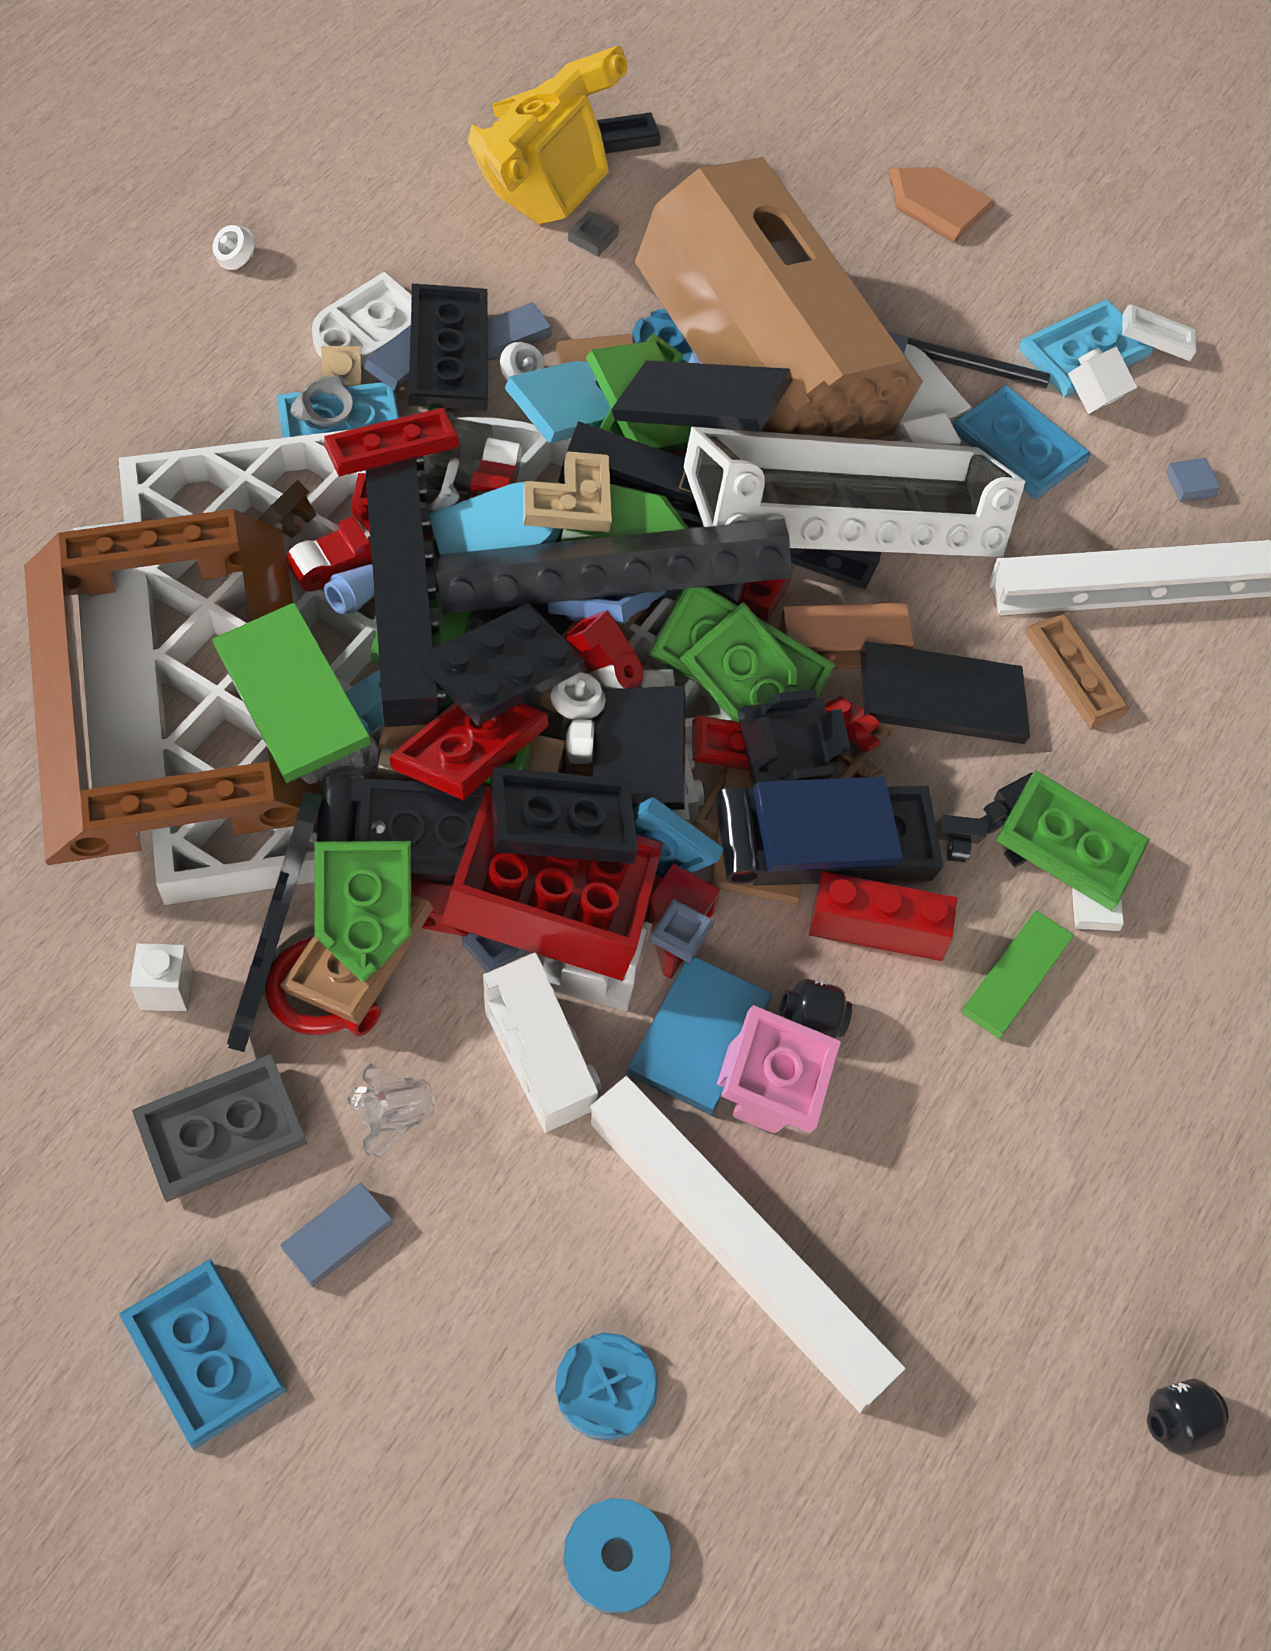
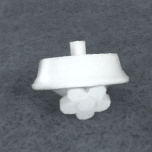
[213,225,255,270]
[500,342,544,381]
[550,672,606,720]

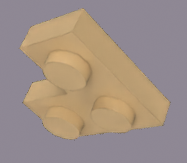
[523,451,612,533]

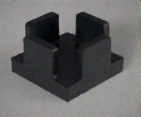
[737,689,850,787]

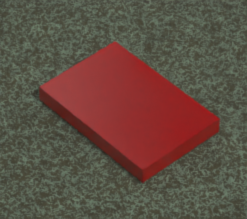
[389,702,548,800]

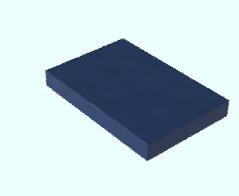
[753,777,903,872]

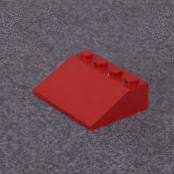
[441,786,663,981]

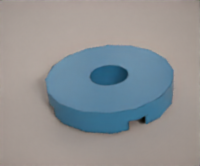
[564,1498,671,1614]

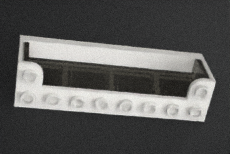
[684,427,1026,557]

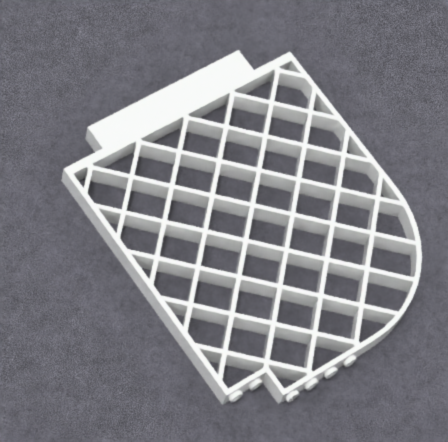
[73,417,732,905]

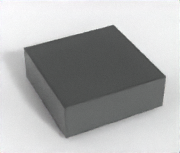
[568,211,619,256]

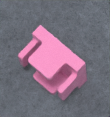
[717,1005,841,1133]

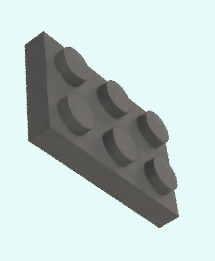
[132,1054,307,1203]

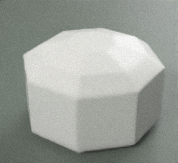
[566,719,594,764]

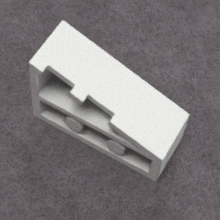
[483,952,602,1133]

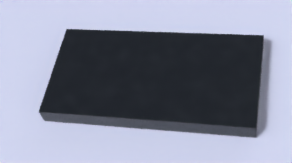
[408,283,488,410]
[612,360,793,432]
[860,641,1030,744]

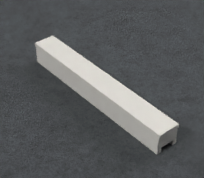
[989,540,1271,616]
[590,1076,906,1413]

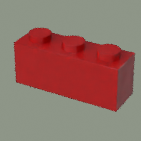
[809,871,958,961]

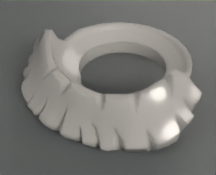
[291,375,353,427]
[426,457,460,514]

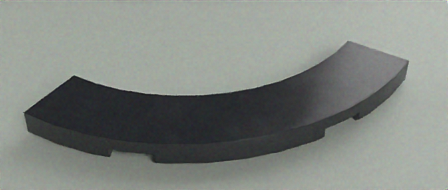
[227,791,323,1052]

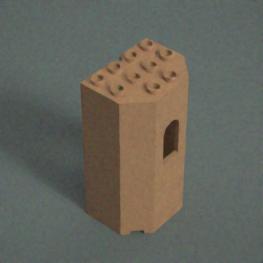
[635,157,923,440]

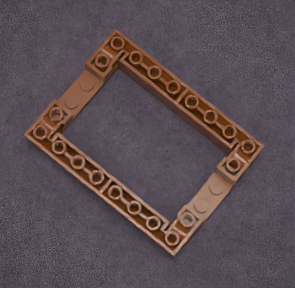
[24,509,321,866]

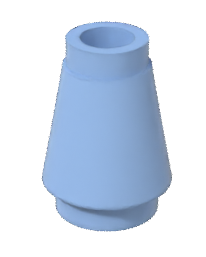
[324,564,375,614]

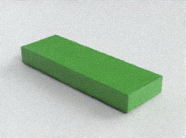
[961,910,1074,1040]

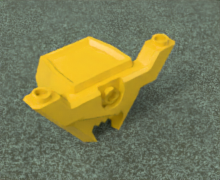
[468,45,628,224]

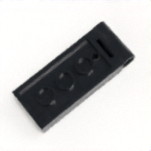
[314,776,490,881]
[715,786,944,886]

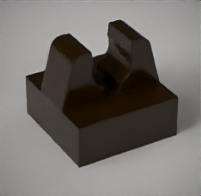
[258,480,316,538]

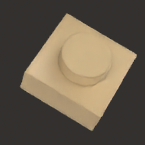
[321,346,362,387]

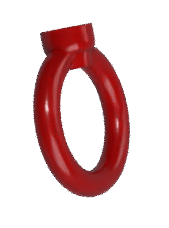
[265,936,382,1037]

